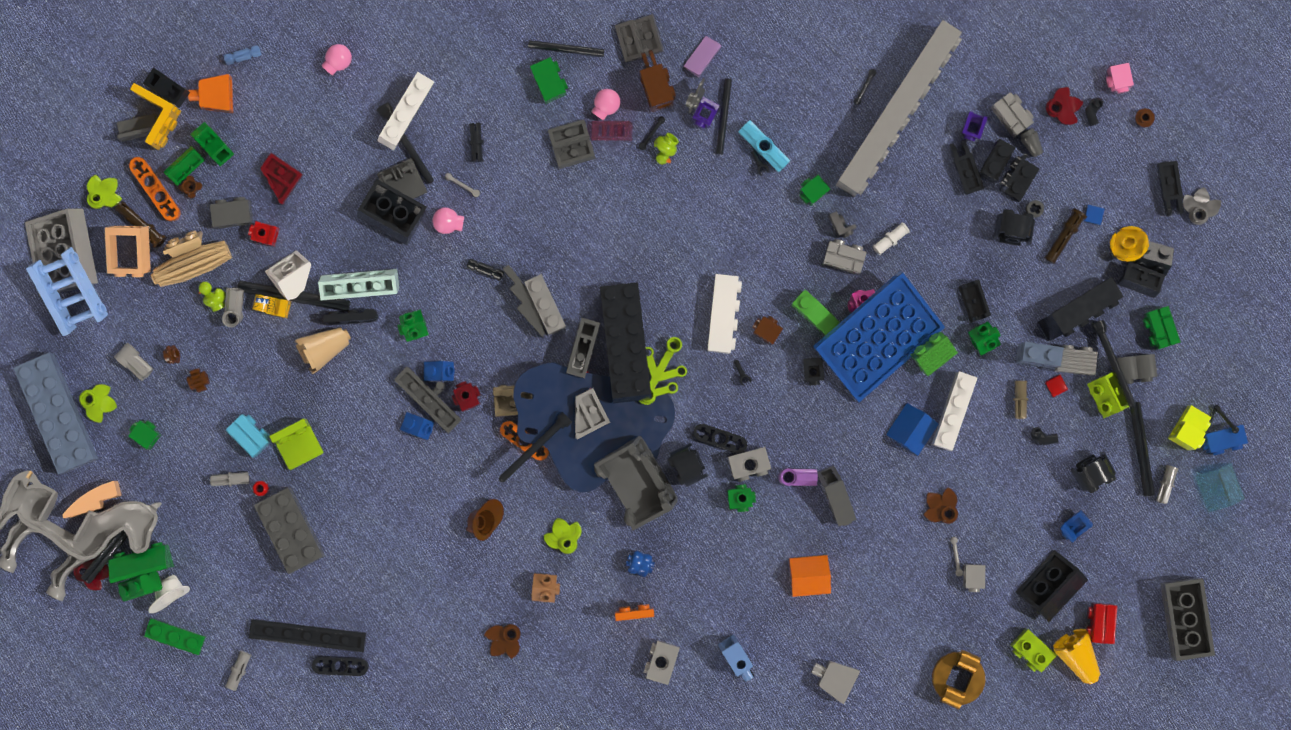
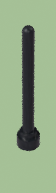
[376,102,434,184]
[1090,320,1135,407]
[499,412,572,482]

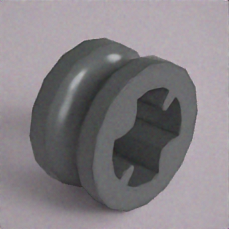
[1026,200,1044,218]

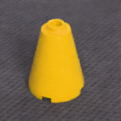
[1053,629,1100,684]

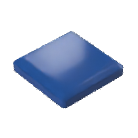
[1084,205,1105,225]

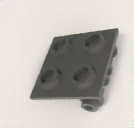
[377,158,428,199]

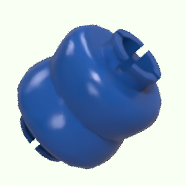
[625,550,655,577]

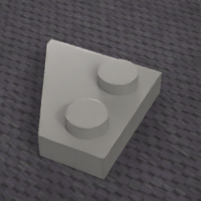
[575,388,610,439]

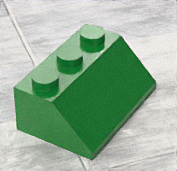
[108,542,174,583]

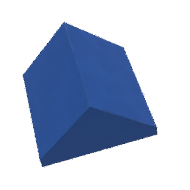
[886,403,939,456]

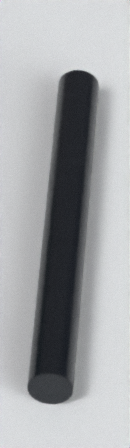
[528,40,605,57]
[716,78,732,155]

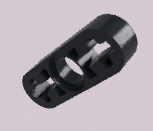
[693,424,747,453]
[312,656,369,676]

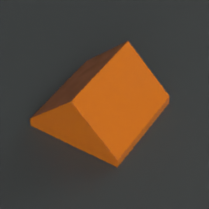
[789,555,831,597]

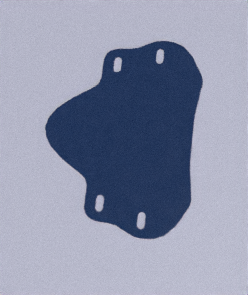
[513,363,675,493]

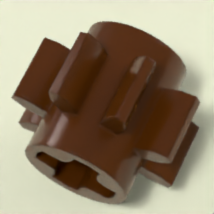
[186,368,210,393]

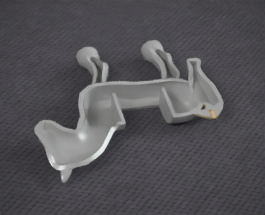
[0,470,162,601]

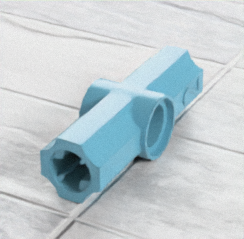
[738,120,790,173]

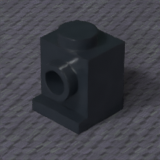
[802,357,824,386]

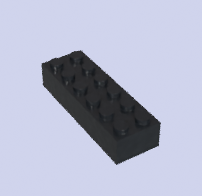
[600,282,652,404]

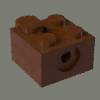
[640,50,676,112]

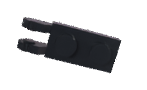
[949,139,984,196]
[1157,161,1184,216]
[323,308,379,326]

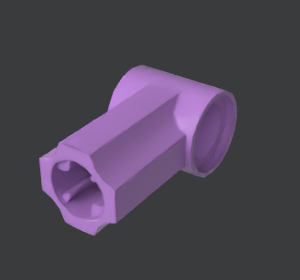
[778,469,818,486]

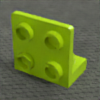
[269,419,324,470]

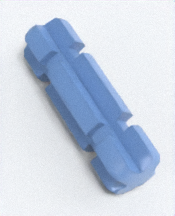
[224,45,261,65]

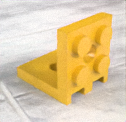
[130,83,181,151]

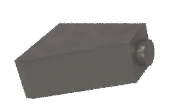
[817,466,857,526]

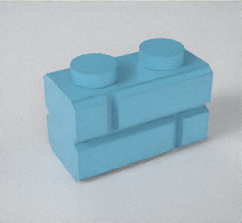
[226,414,271,458]

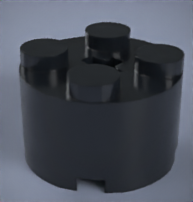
[993,209,1035,246]
[668,442,708,487]
[1071,452,1116,493]

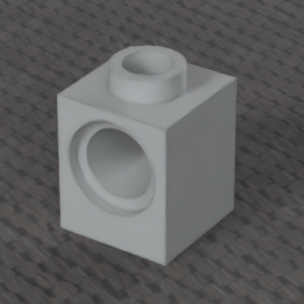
[963,564,985,592]

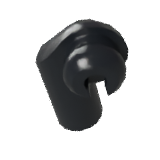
[1085,98,1103,126]
[1031,427,1058,446]

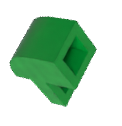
[190,122,234,167]

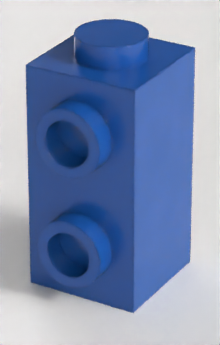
[1202,425,1248,456]

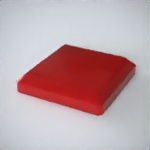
[1045,375,1068,397]

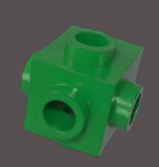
[397,309,429,342]
[968,321,1001,356]
[727,484,756,512]

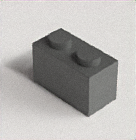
[210,197,254,229]

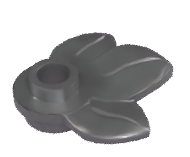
[1183,187,1221,225]

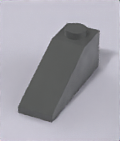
[566,318,600,379]

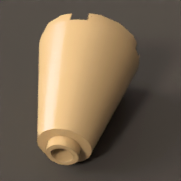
[295,327,351,374]

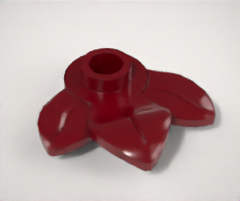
[1045,87,1083,125]
[74,557,109,591]

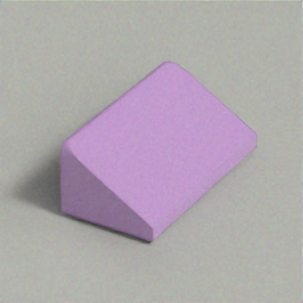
[683,36,721,78]

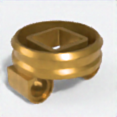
[932,650,985,709]

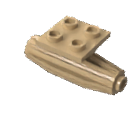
[151,230,232,287]

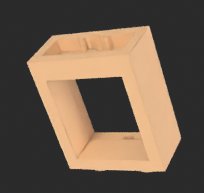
[105,226,151,277]

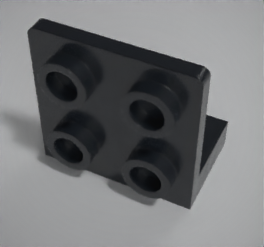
[1000,153,1040,202]

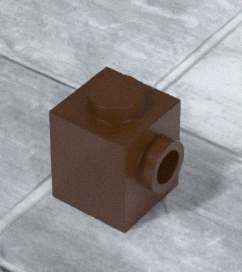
[752,315,783,345]

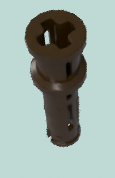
[115,201,167,250]
[1044,208,1087,264]

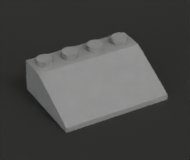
[25,209,98,297]

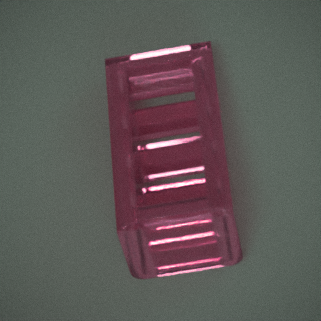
[592,121,633,141]

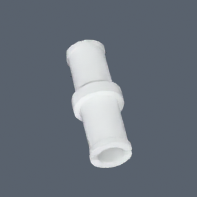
[872,222,910,255]

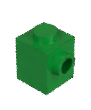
[799,175,830,206]
[128,420,162,450]

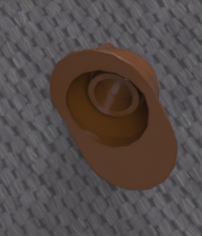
[466,499,504,541]

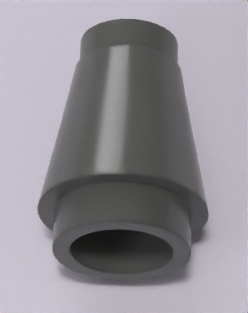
[1019,128,1043,157]

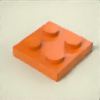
[615,604,654,621]

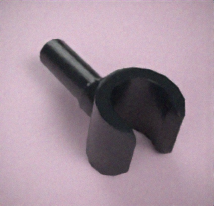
[751,150,769,176]
[734,360,752,386]

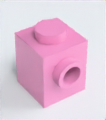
[1106,63,1134,94]

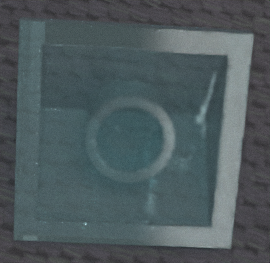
[1195,463,1245,512]

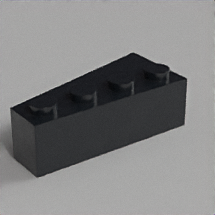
[1038,277,1124,341]

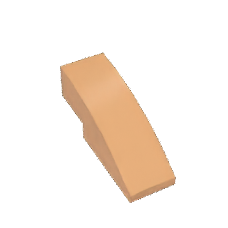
[63,481,122,519]

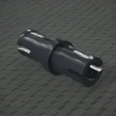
[469,123,484,162]

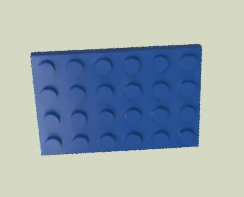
[813,271,945,402]

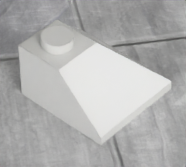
[265,250,311,301]

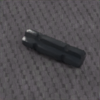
[467,259,504,280]

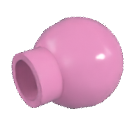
[321,44,352,75]
[591,89,620,120]
[432,208,464,234]

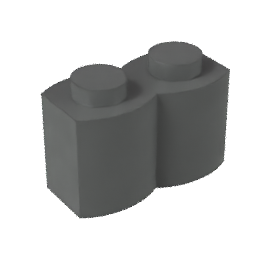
[1116,354,1157,384]

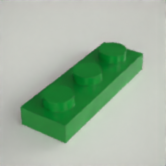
[144,618,206,655]

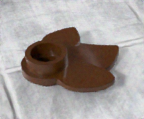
[924,487,958,524]
[484,624,521,659]

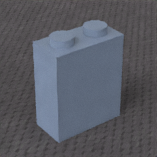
[1015,342,1064,369]

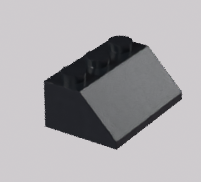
[357,179,427,245]
[1016,550,1088,622]

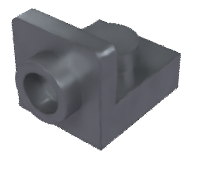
[828,211,857,238]

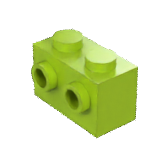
[1087,371,1129,419]
[1010,628,1057,673]

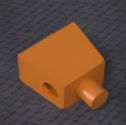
[188,74,233,113]

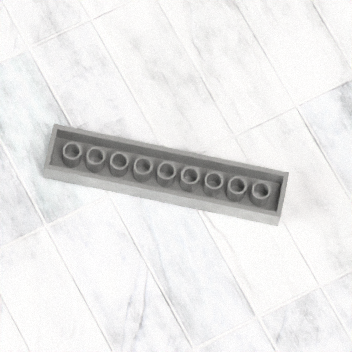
[836,20,962,197]

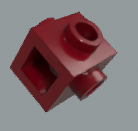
[452,381,481,412]

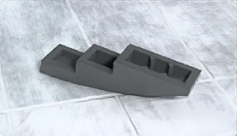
[503,265,546,337]

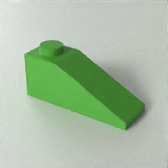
[791,290,840,335]

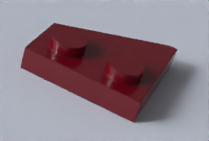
[260,153,304,205]

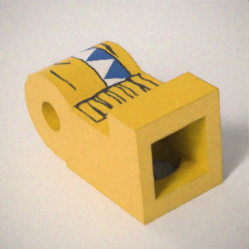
[252,294,291,318]

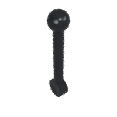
[854,69,876,105]
[639,116,665,150]
[1214,405,1239,434]

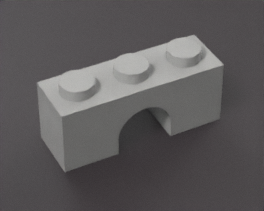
[524,274,566,336]

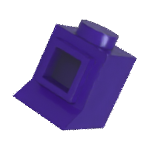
[692,97,720,129]
[961,111,988,142]

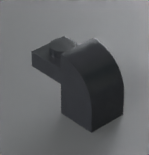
[143,68,190,108]

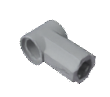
[222,288,244,327]
[114,343,154,381]

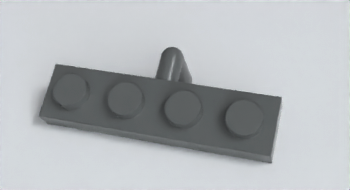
[394,366,462,434]

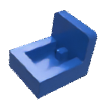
[424,361,455,381]
[400,412,434,440]
[1060,510,1093,543]

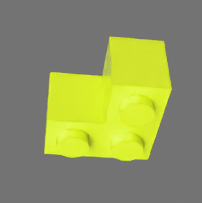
[1168,405,1211,450]

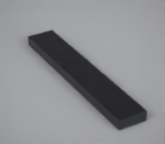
[249,619,366,652]

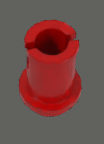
[253,481,269,496]

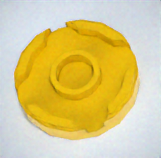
[1110,226,1149,262]

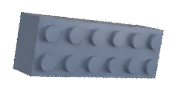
[13,353,99,474]

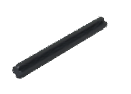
[237,281,351,311]

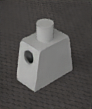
[811,660,860,704]

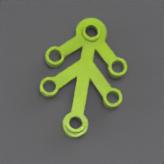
[639,337,687,405]

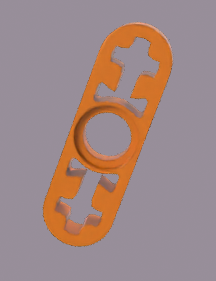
[500,421,549,461]

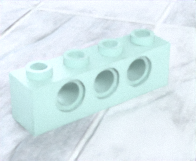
[318,269,399,300]

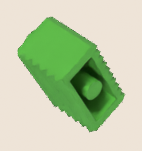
[911,332,958,376]

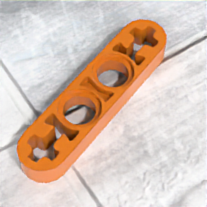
[129,157,181,222]

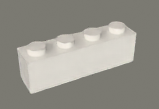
[377,72,434,150]
[707,274,742,354]
[931,371,977,451]

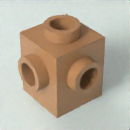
[532,573,560,603]

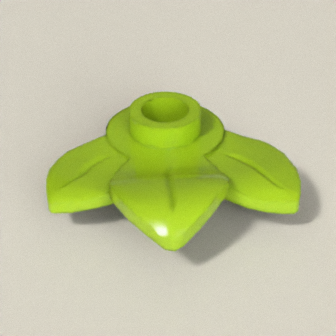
[87,175,122,209]
[79,384,117,423]
[544,518,582,554]

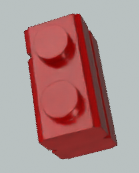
[1086,603,1117,644]

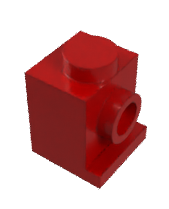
[248,221,280,247]

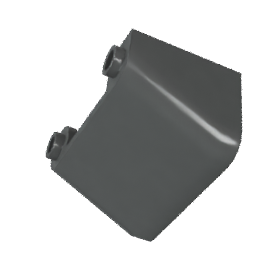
[594,436,678,530]

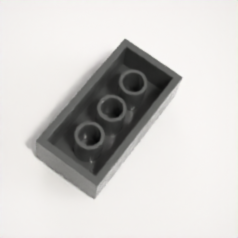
[254,488,326,574]
[1160,578,1215,661]

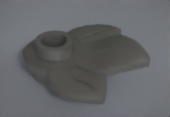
[685,78,705,114]

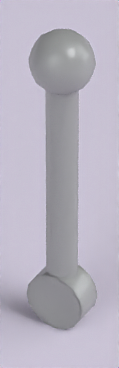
[445,173,480,197]
[950,537,963,577]

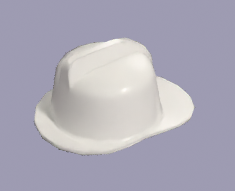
[148,575,190,613]

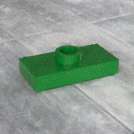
[163,146,205,186]

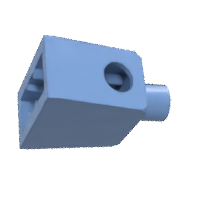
[717,634,755,682]

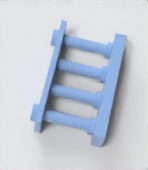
[26,247,108,336]

